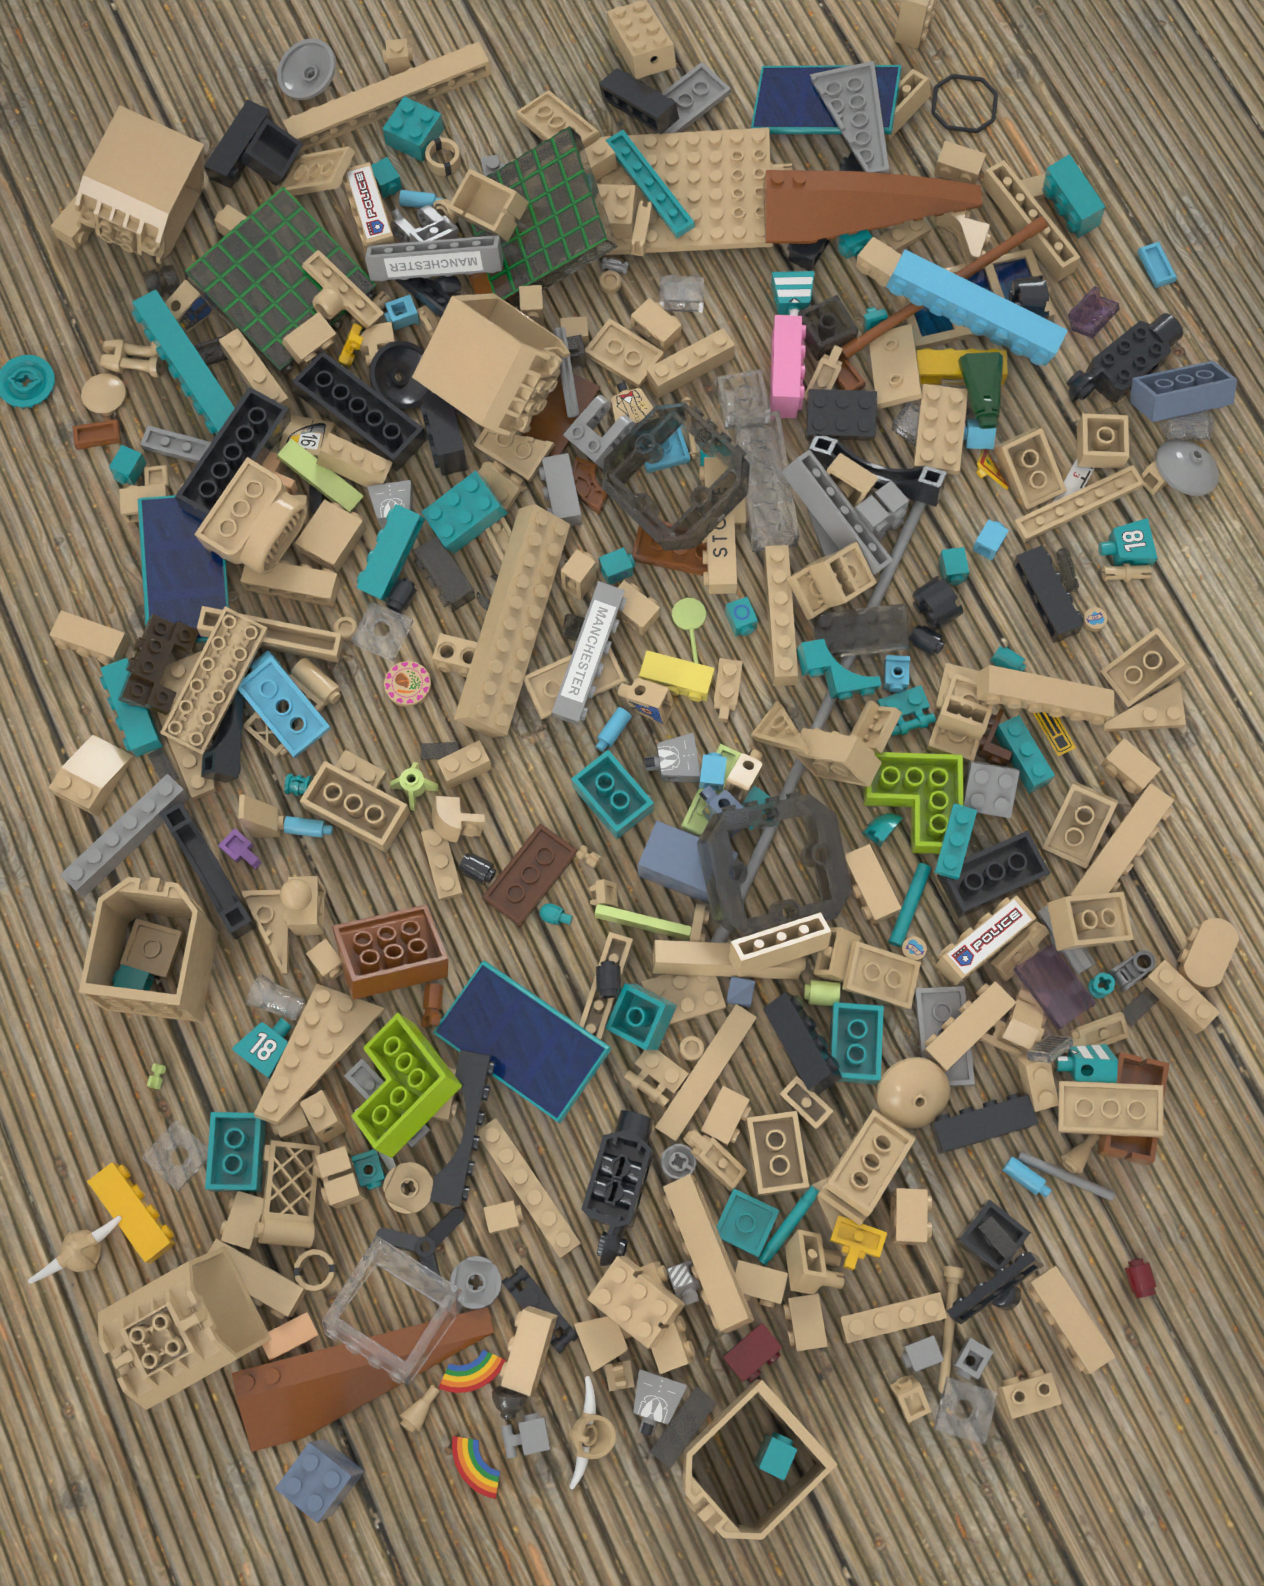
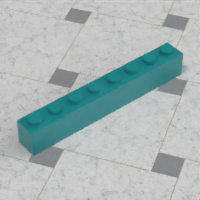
[131,289,235,435]

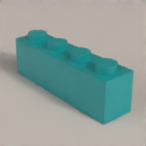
[356,504,425,602]
[100,658,163,757]
[753,1431,797,1480]

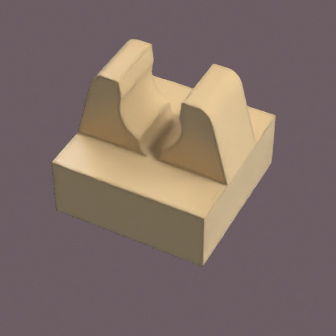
[590,879,618,908]
[605,1360,635,1392]

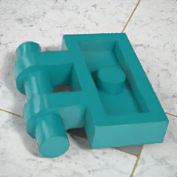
[877,685,936,736]

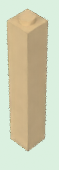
[652,940,806,980]

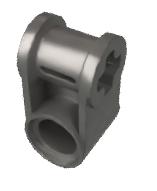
[1106,950,1156,993]

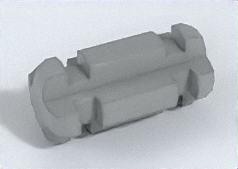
[601,257,629,274]

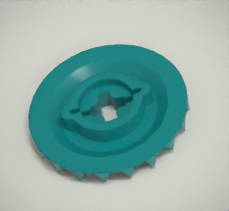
[0,355,56,409]

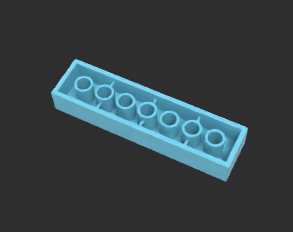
[886,250,1068,366]

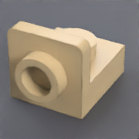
[890,1375,931,1423]

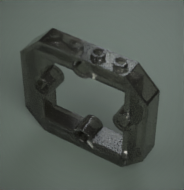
[602,402,750,551]
[697,791,852,939]

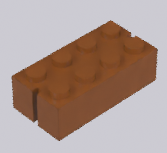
[1097,1052,1170,1165]

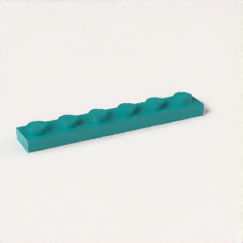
[605,130,695,239]

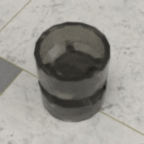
[143,263,180,298]

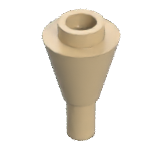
[1061,1134,1100,1173]
[399,1385,440,1433]

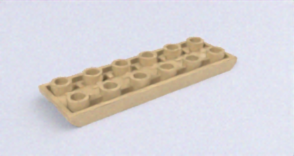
[160,606,268,755]

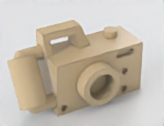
[416,306,440,340]

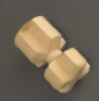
[576,845,602,869]

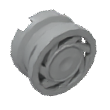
[661,1144,696,1181]

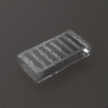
[1027,1035,1073,1063]

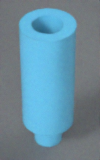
[399,190,444,208]
[595,707,632,752]
[284,816,333,838]
[1002,1156,1051,1198]

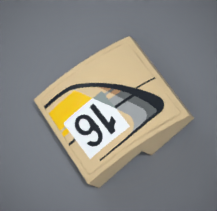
[279,415,336,459]

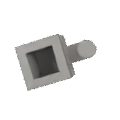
[501,1413,551,1459]

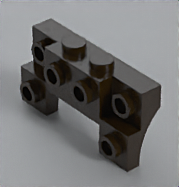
[118,614,199,715]

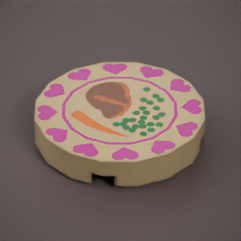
[384,661,431,708]

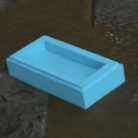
[1137,242,1177,288]

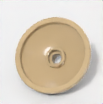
[876,1057,950,1129]

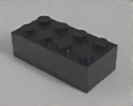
[937,830,1050,918]

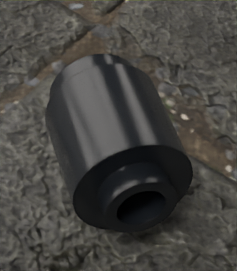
[386,578,417,614]
[909,624,945,656]
[459,853,496,885]
[596,961,621,999]

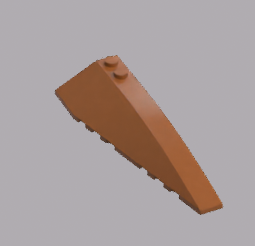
[763,170,982,244]
[232,1307,494,1452]

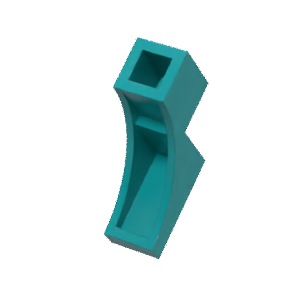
[796,639,882,701]

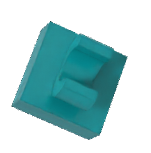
[863,307,888,333]

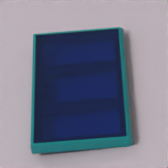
[751,65,902,135]
[137,495,230,643]
[432,961,611,1124]

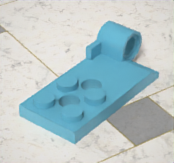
[238,650,331,758]

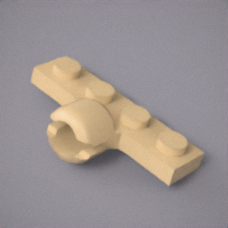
[302,250,384,329]

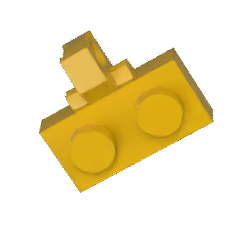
[337,323,364,367]
[830,1215,887,1271]

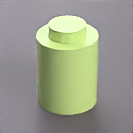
[804,980,840,1006]

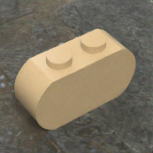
[1177,918,1239,992]

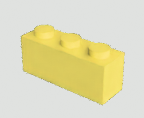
[639,651,715,702]

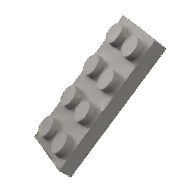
[657,62,731,134]
[915,986,975,1087]

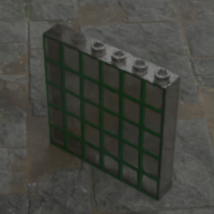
[471,126,618,307]
[184,186,377,377]

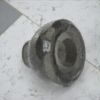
[492,1385,528,1419]

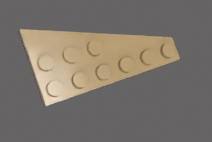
[156,651,216,800]
[254,984,385,1125]

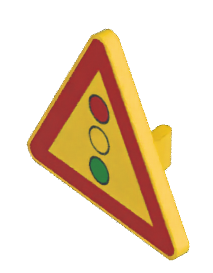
[975,449,1009,490]

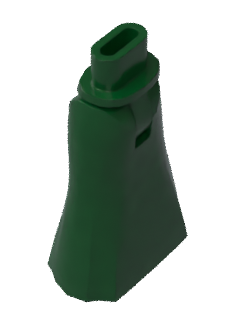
[958,352,1003,429]

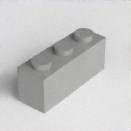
[538,453,582,526]

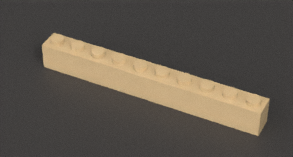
[283,41,491,153]

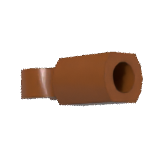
[421,983,443,1028]

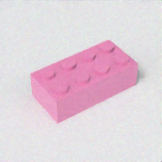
[770,315,806,419]

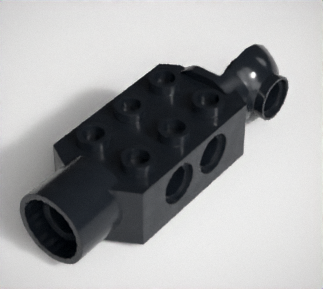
[1066,313,1183,403]
[582,1110,654,1266]

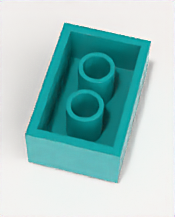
[1042,154,1105,239]
[421,470,508,554]
[571,750,654,840]
[829,1002,884,1085]
[205,1112,266,1193]

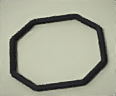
[931,74,998,133]

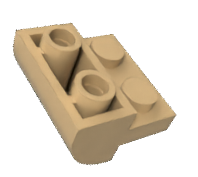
[851,701,902,754]

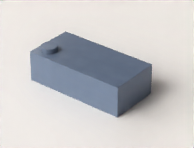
[1130,361,1237,422]

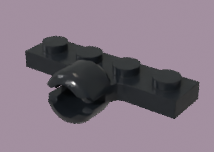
[395,275,462,318]
[947,1251,1044,1324]

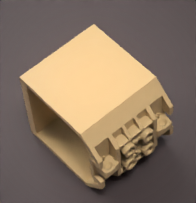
[74,105,204,264]
[412,293,570,436]
[79,877,219,1023]
[98,1247,272,1410]
[683,1379,838,1540]

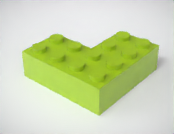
[863,752,963,854]
[351,1012,462,1158]

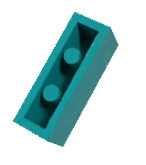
[994,715,1055,794]

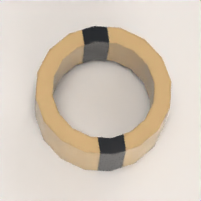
[425,138,461,176]
[294,1249,337,1292]

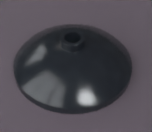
[369,341,432,409]

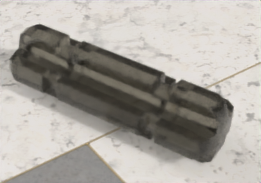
[1056,547,1079,592]

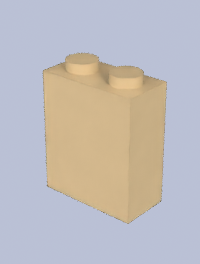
[295,500,366,573]

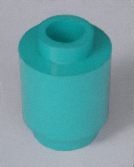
[990,646,1027,672]

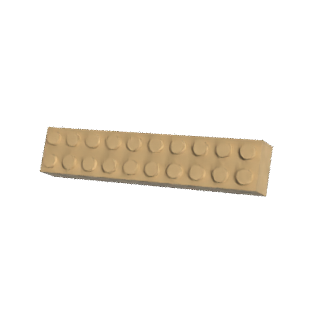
[454,504,570,738]

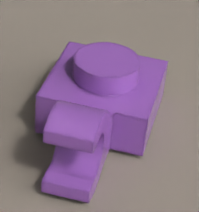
[218,828,262,870]

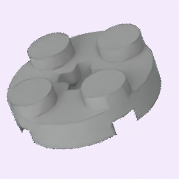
[450,1256,502,1309]

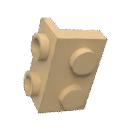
[478,461,527,510]

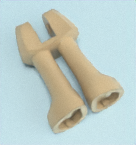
[99,339,166,378]

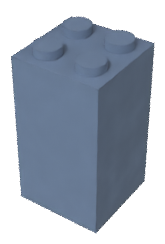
[638,821,740,908]
[275,1439,365,1523]

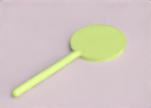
[672,598,706,664]

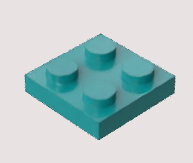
[716,1189,780,1258]

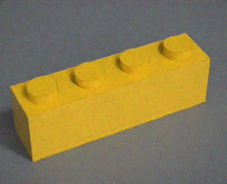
[916,348,1008,385]
[87,1162,176,1264]

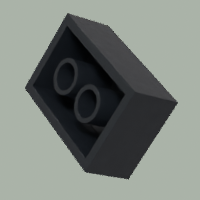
[805,389,877,441]
[420,393,468,476]

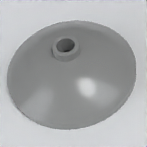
[277,39,336,100]
[1155,439,1219,496]

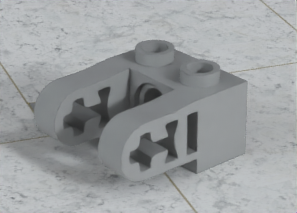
[390,205,458,243]
[563,395,635,469]

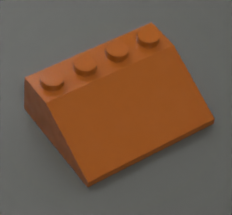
[332,904,448,1000]

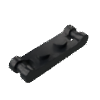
[502,1265,579,1354]

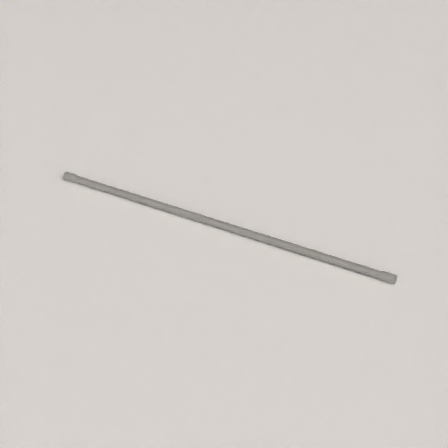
[710,501,926,943]

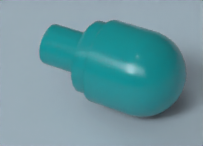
[539,903,573,925]

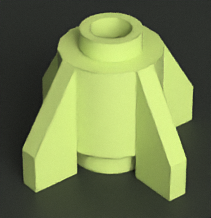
[390,762,439,810]

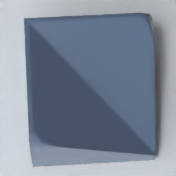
[726,976,755,1008]

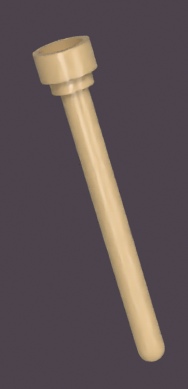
[938,1266,965,1394]

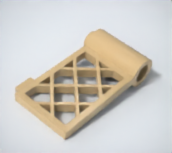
[243,658,341,757]
[254,1140,320,1248]

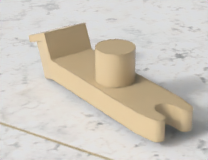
[631,201,652,256]

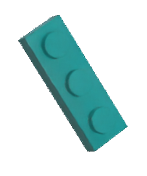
[934,803,977,880]

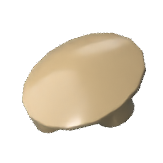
[81,374,127,416]

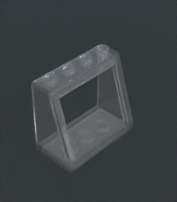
[322,1236,463,1385]

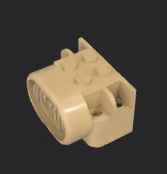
[194,457,307,574]

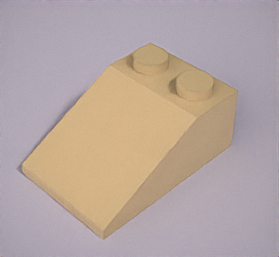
[993,428,1067,510]
[1100,627,1190,708]
[48,735,134,817]
[1042,781,1118,869]
[1047,892,1134,951]

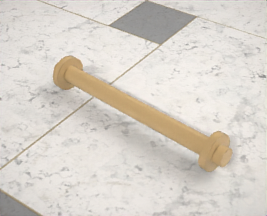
[681,397,700,459]

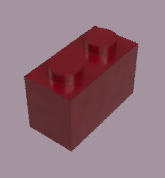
[722,1323,783,1383]

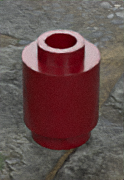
[1124,1258,1157,1298]

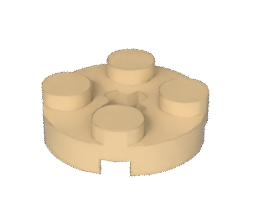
[383,1162,434,1214]

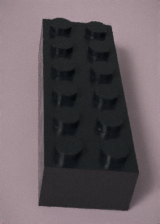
[292,351,426,472]
[175,387,291,521]

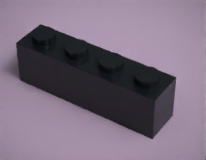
[599,68,679,134]
[204,99,274,189]
[1013,545,1083,643]
[763,992,842,1094]
[930,1093,1039,1154]

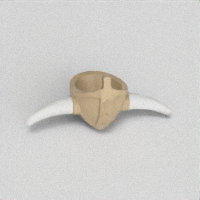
[28,1216,122,1284]
[569,1376,616,1489]

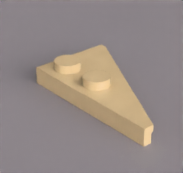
[242,890,290,975]

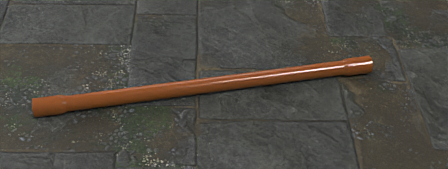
[841,216,1048,360]

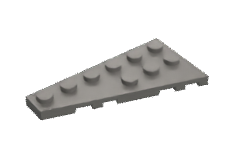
[810,61,890,174]

